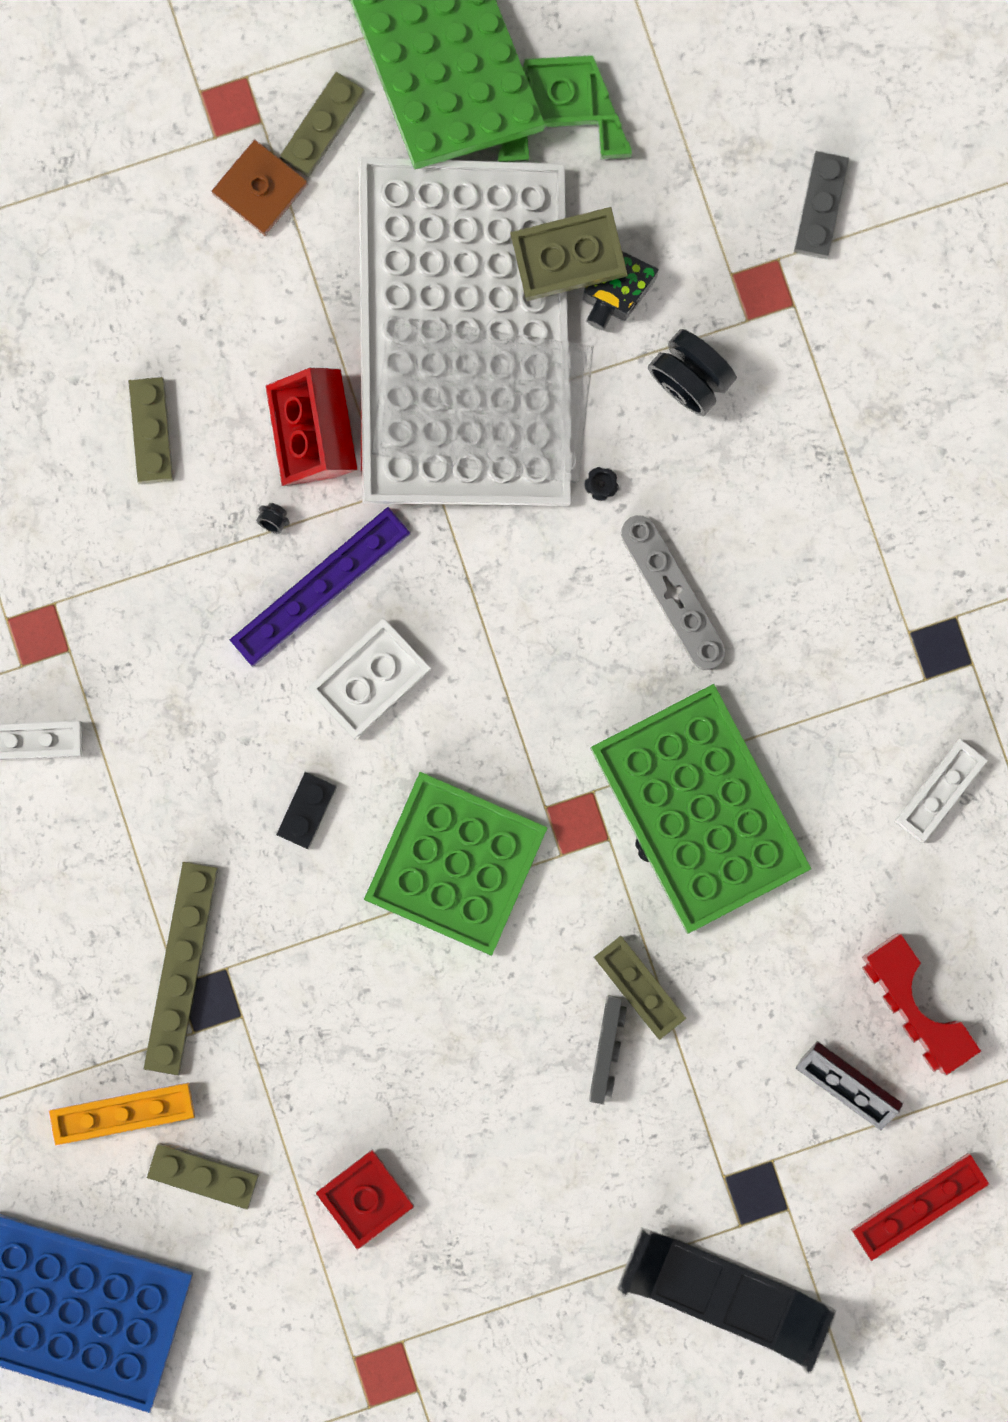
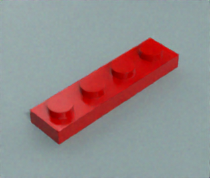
[850,1153,989,1261]

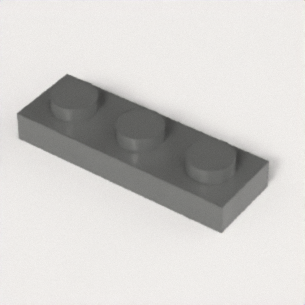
[794,151,849,259]
[589,996,627,1104]

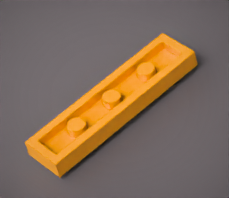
[49,1082,195,1146]

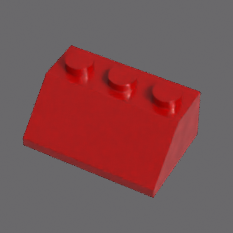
[265,368,358,486]

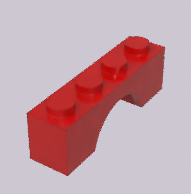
[862,934,981,1075]

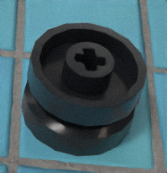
[648,329,737,416]

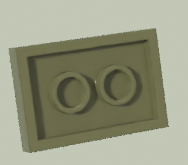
[510,207,628,301]

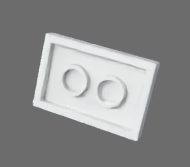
[307,618,431,740]

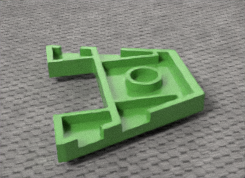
[498,55,632,163]

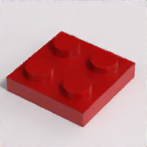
[316,1149,414,1250]

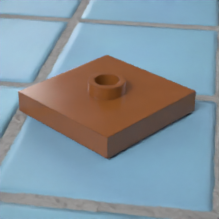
[211,139,308,236]

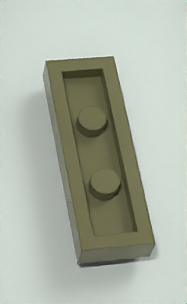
[280,72,365,177]
[128,377,174,484]
[594,935,687,1040]
[147,1143,259,1210]

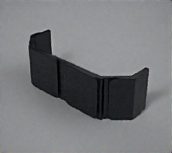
[617,1227,836,1373]

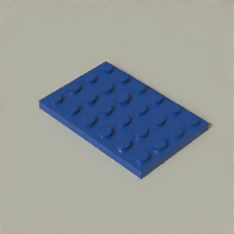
[0,1214,194,1413]

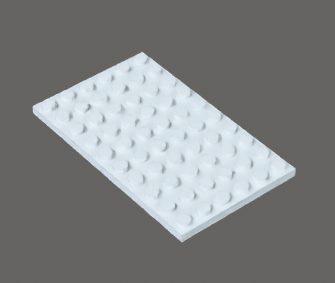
[359,157,571,506]

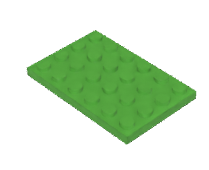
[350,0,545,170]
[590,684,811,934]

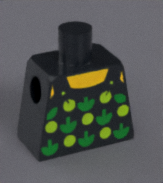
[582,251,659,331]

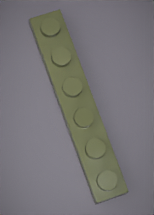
[143,862,218,1076]

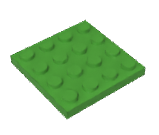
[364,772,548,956]

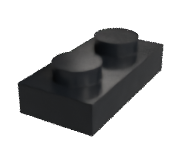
[276,772,337,850]

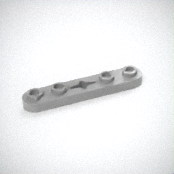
[621,515,725,670]

